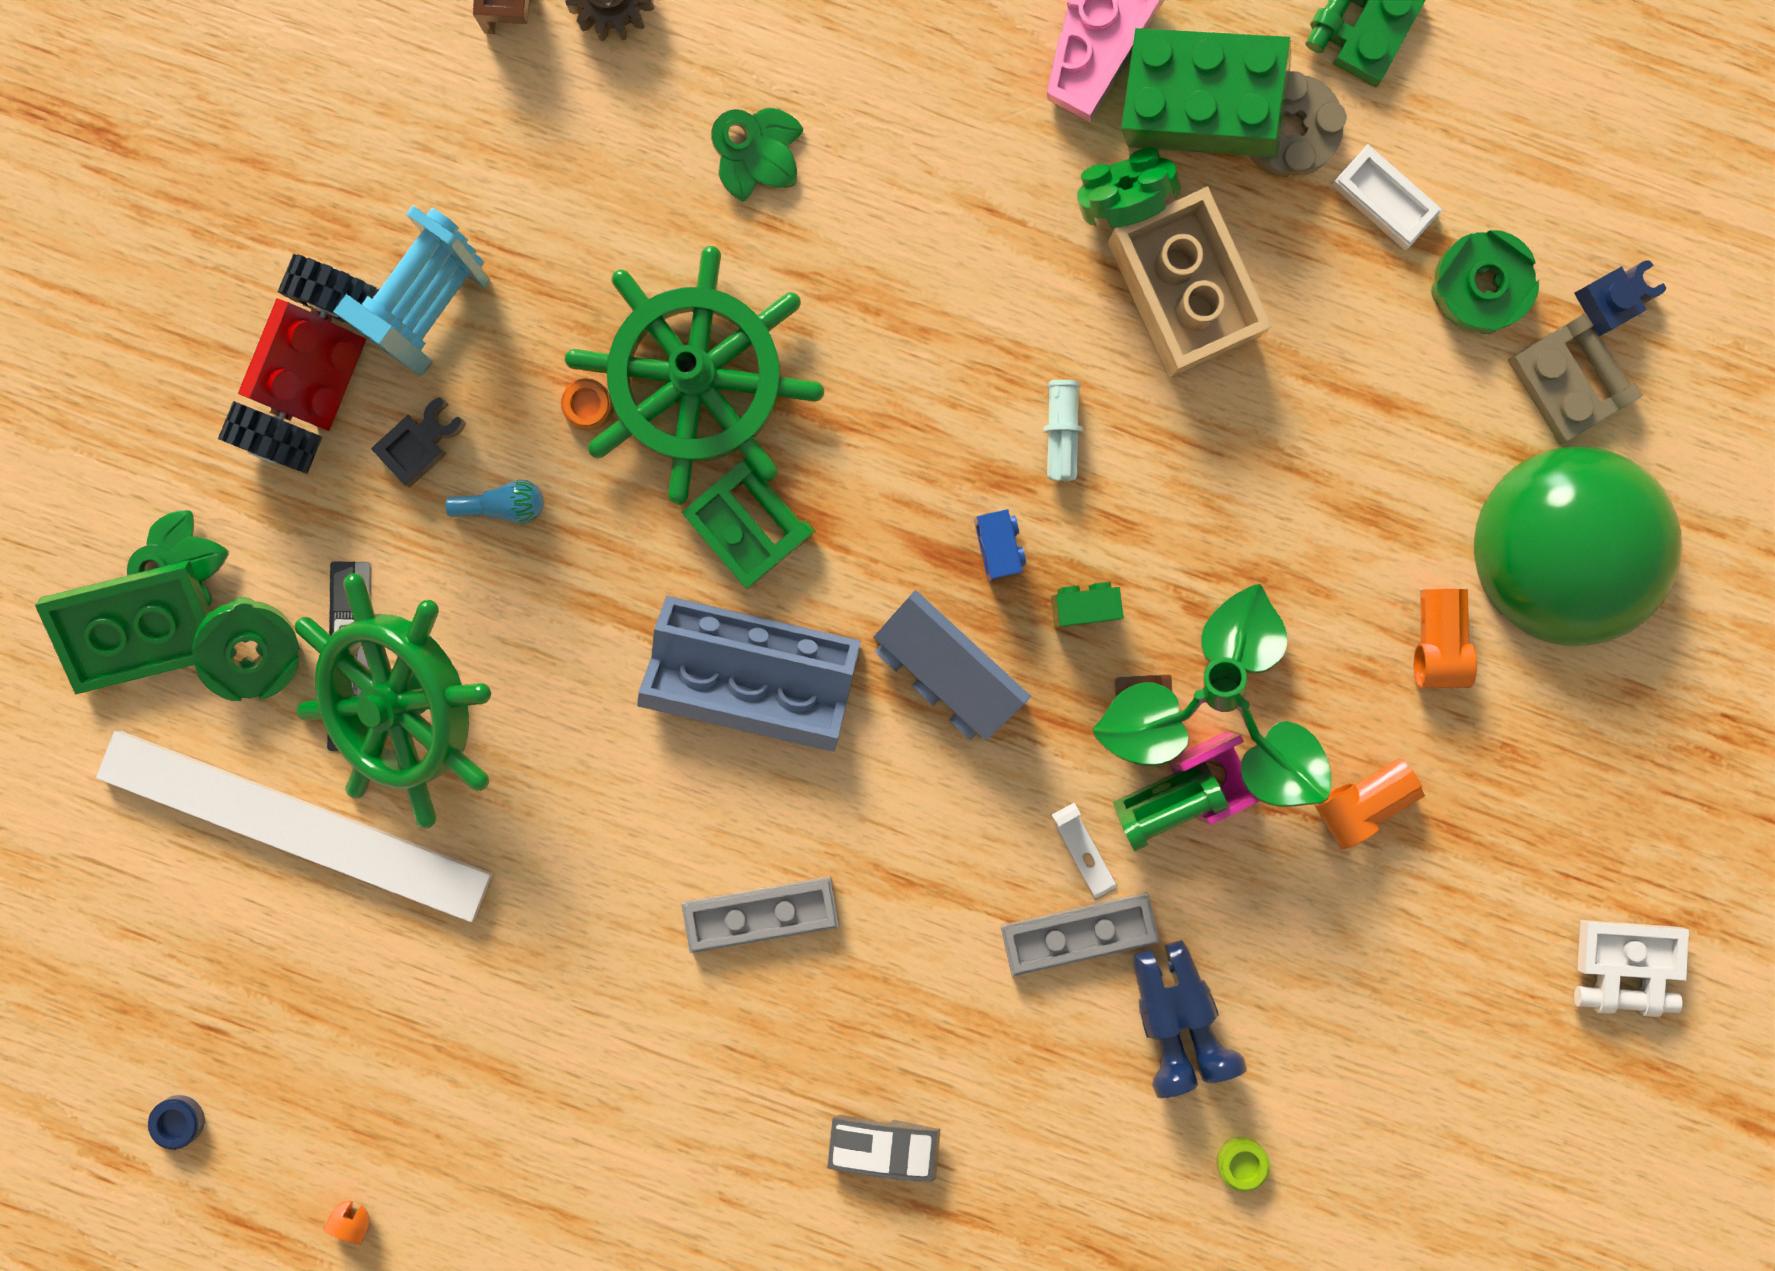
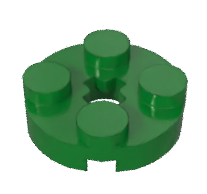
[1077,147,1181,227]
[1431,230,1539,334]
[192,597,299,701]

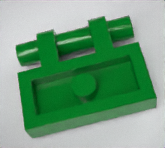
[1305,0,1425,87]

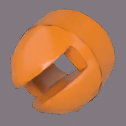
[323,1201,369,1244]

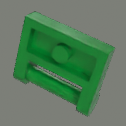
[681,459,816,590]
[1113,761,1229,852]

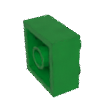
[1051,582,1124,628]

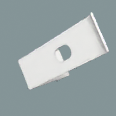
[1052,803,1117,899]

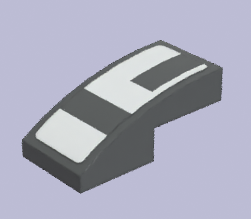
[827,1114,941,1182]

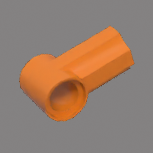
[1413,589,1477,688]
[1315,758,1425,849]

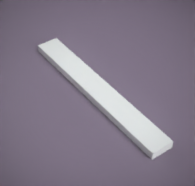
[96,731,493,922]

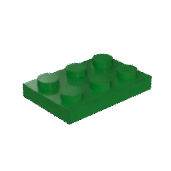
[35,560,211,695]

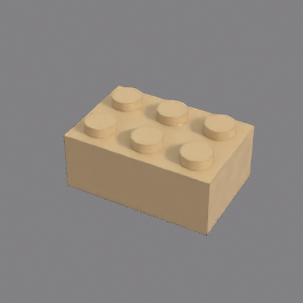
[1107,187,1272,378]

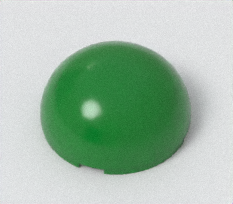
[1474,446,1682,646]

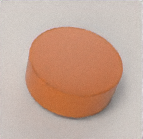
[561,378,613,431]

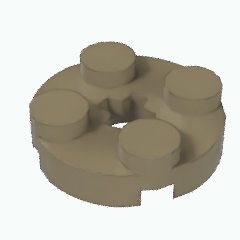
[1249,71,1347,177]

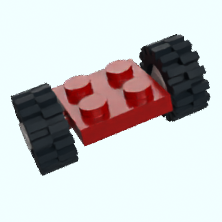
[218,254,379,474]

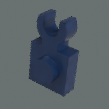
[1574,260,1666,337]

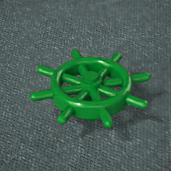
[565,246,825,505]
[295,573,491,829]

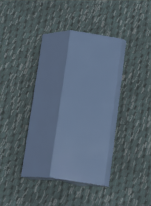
[637,596,861,752]

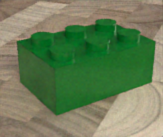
[1121,28,1292,158]

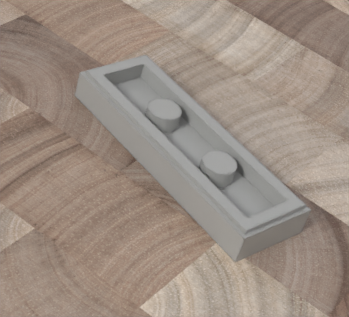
[681,876,839,953]
[1000,892,1159,976]

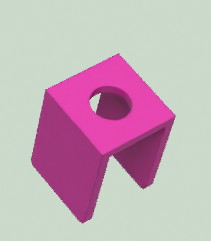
[1168,732,1260,825]

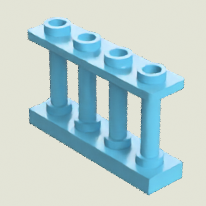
[333,205,490,377]

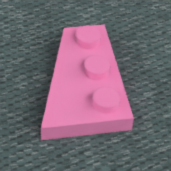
[1047,0,1165,123]

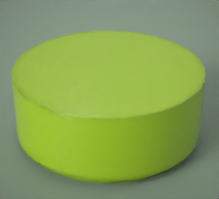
[1216,1137,1270,1192]

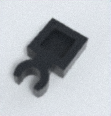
[371,397,466,487]

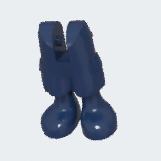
[1133,940,1247,1098]

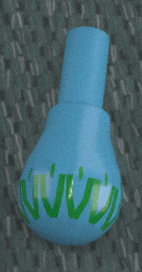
[446,479,544,524]

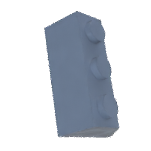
[873,590,1031,741]

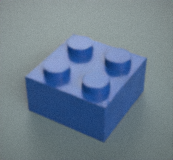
[974,509,1026,582]

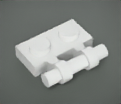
[1574,920,1689,1017]

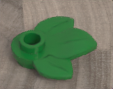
[711,108,803,202]
[127,510,229,606]

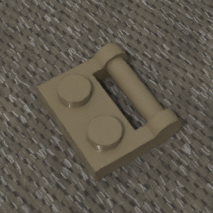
[1508,313,1643,444]

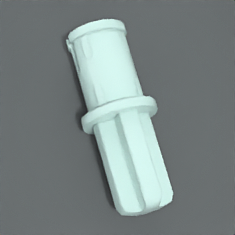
[1043,380,1083,482]

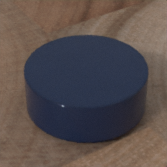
[148,1095,205,1150]

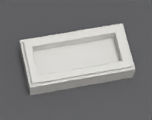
[1331,144,1442,251]

